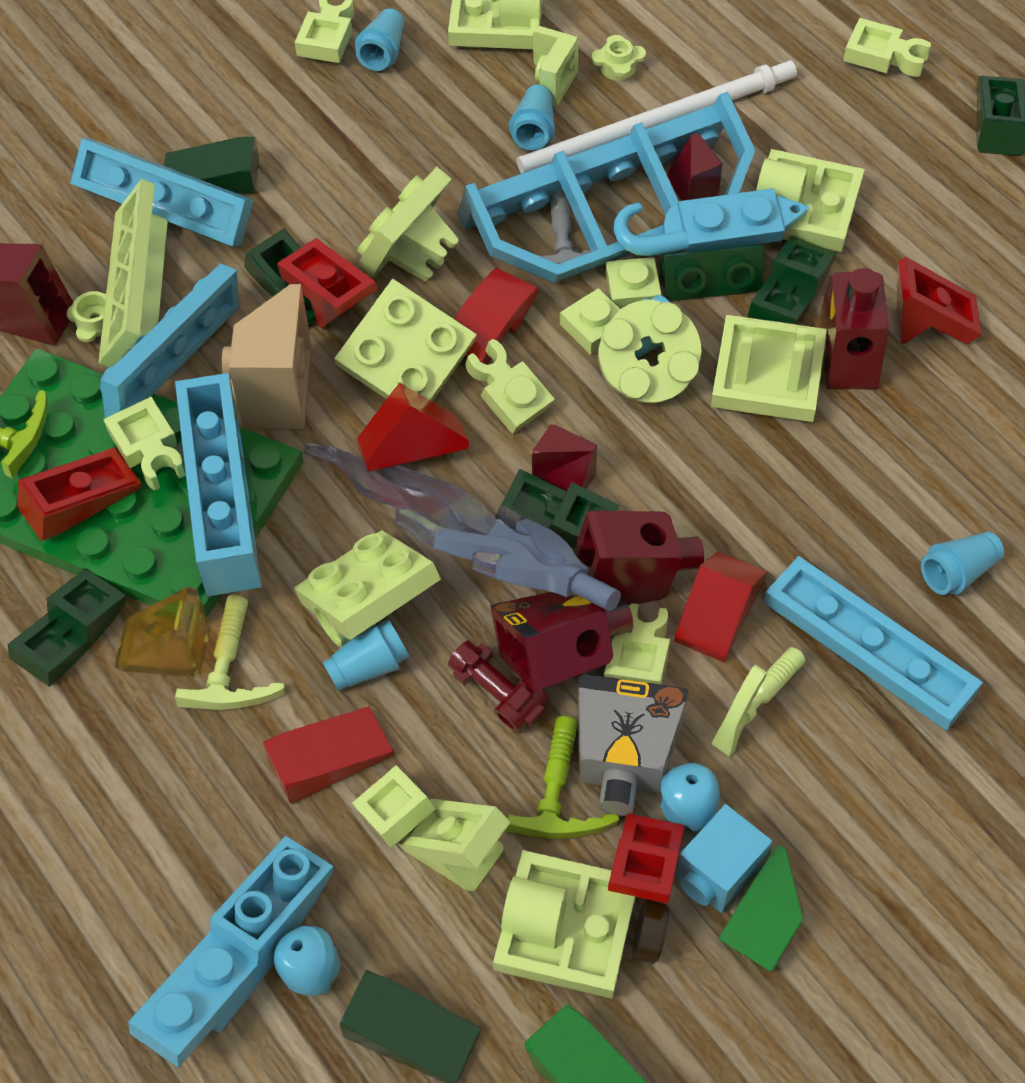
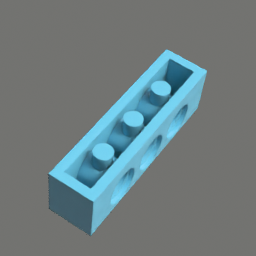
[175,373,262,597]

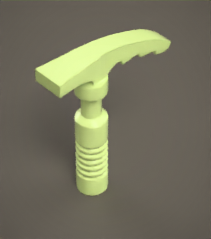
[175,595,285,710]
[711,647,805,757]

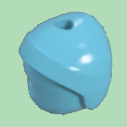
[660,763,720,831]
[274,926,341,996]

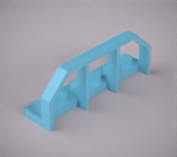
[457,91,755,283]

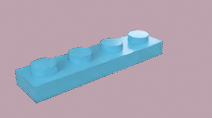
[70,138,254,246]
[100,263,239,418]
[764,556,983,731]

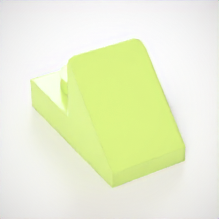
[398,799,510,892]

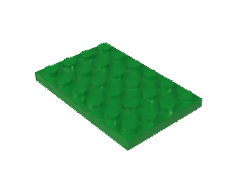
[0,348,304,627]

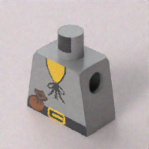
[578,674,688,816]

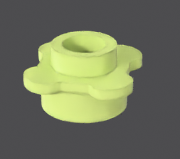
[592,35,646,81]
[67,291,106,342]

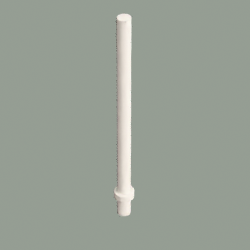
[517,60,797,174]

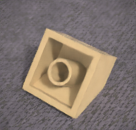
[222,284,312,429]

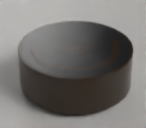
[632,899,669,964]

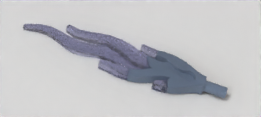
[304,443,621,611]

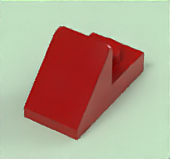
[277,238,378,328]
[897,257,982,345]

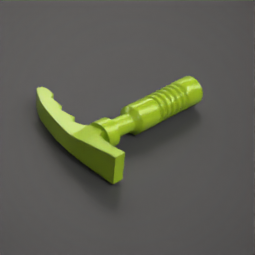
[0,390,48,479]
[506,716,619,839]

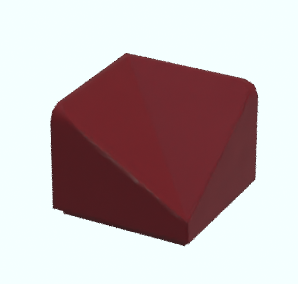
[667,133,723,201]
[532,424,597,491]

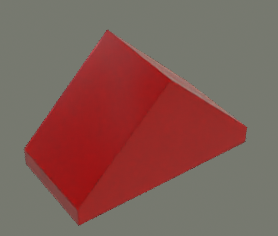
[357,382,470,472]
[674,551,768,663]

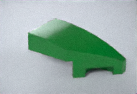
[718,844,804,972]

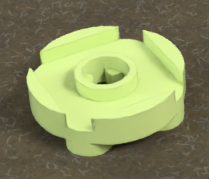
[598,300,701,404]

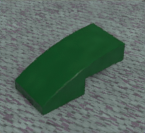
[747,236,836,325]
[495,468,620,548]
[7,568,126,687]

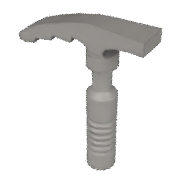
[540,189,618,264]

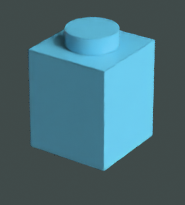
[676,804,773,914]

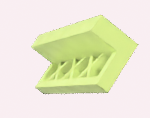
[98,178,168,367]

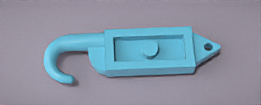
[614,188,809,256]

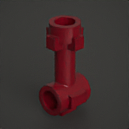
[448,640,549,733]

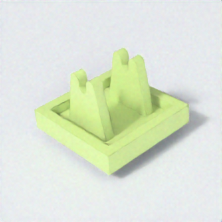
[356,166,458,282]
[711,315,827,422]

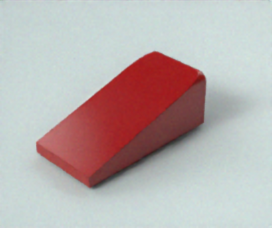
[17,447,141,541]
[262,706,394,804]

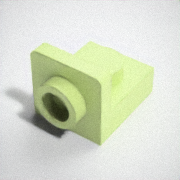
[533,26,579,107]

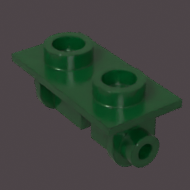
[660,244,763,301]

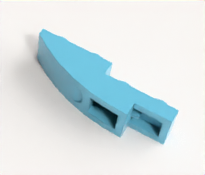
[128,836,333,1068]

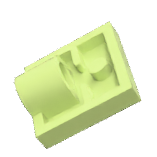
[448,0,543,49]
[756,149,865,252]
[334,279,477,401]
[294,530,441,647]
[493,850,636,999]

